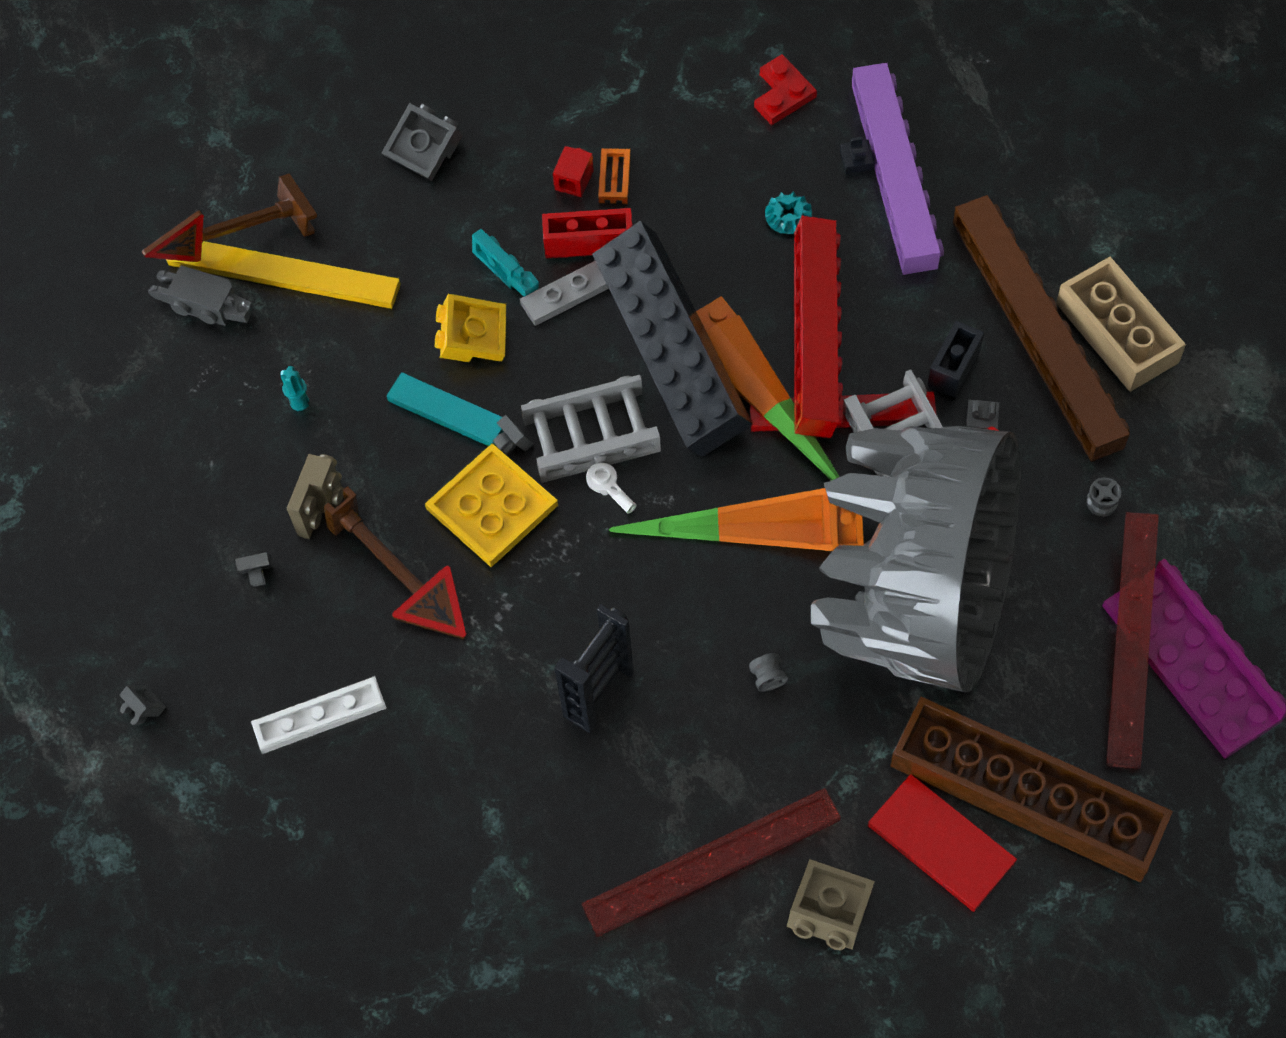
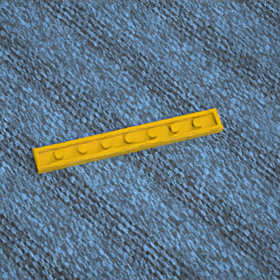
[166,241,401,309]

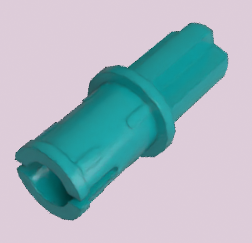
[280,366,309,411]

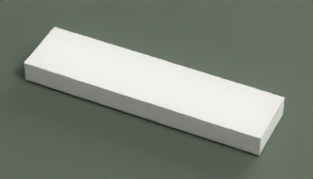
[251,676,387,754]

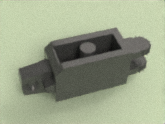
[148,265,254,326]

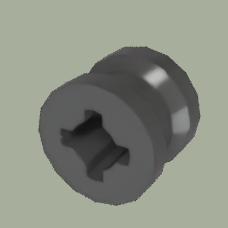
[1086,477,1122,517]
[749,653,788,692]

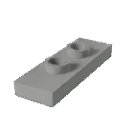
[520,261,609,326]

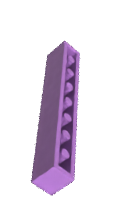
[852,63,944,275]

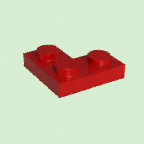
[754,54,817,126]

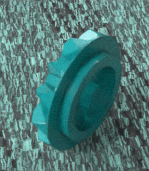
[765,191,812,234]

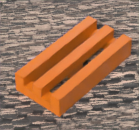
[598,148,631,204]

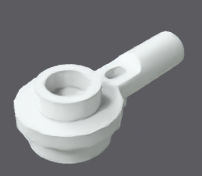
[586,463,637,514]

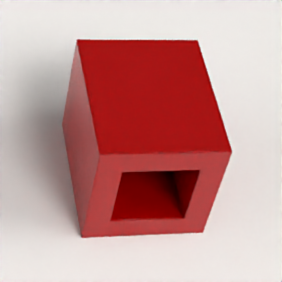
[553,146,594,198]

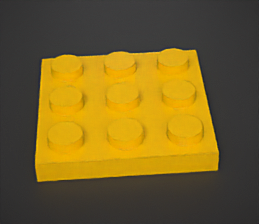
[425,443,558,567]

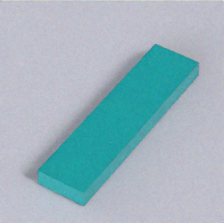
[386,372,504,446]

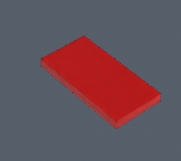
[868,774,1017,912]

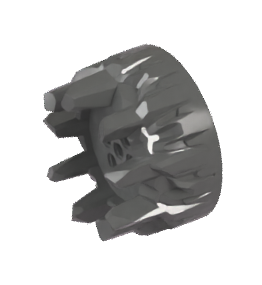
[811,426,1021,692]

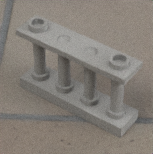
[843,370,943,477]
[521,375,661,483]

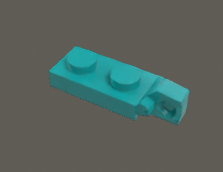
[472,229,539,297]

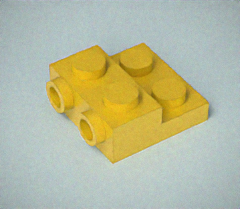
[435,294,506,362]

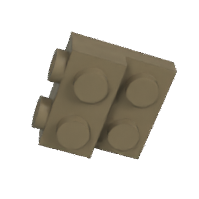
[287,454,344,539]
[787,859,875,950]

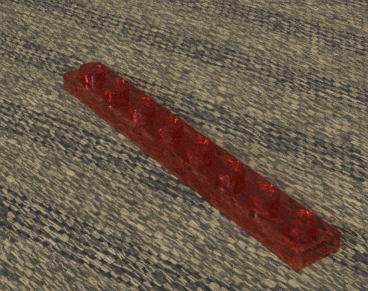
[1107,512,1159,769]
[582,788,841,937]

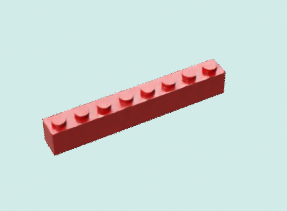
[794,215,843,438]

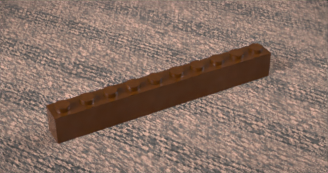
[953,195,1130,462]

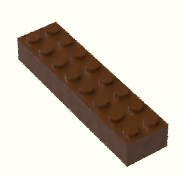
[890,697,1173,883]

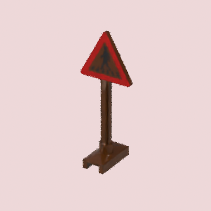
[142,173,317,262]
[324,486,466,639]

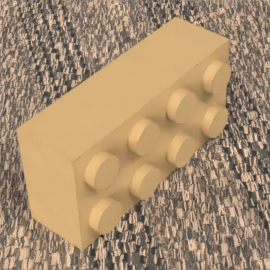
[1056,257,1186,392]

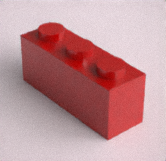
[542,208,632,258]

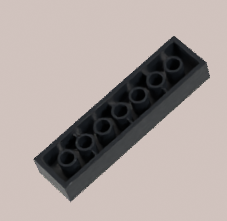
[592,221,753,457]

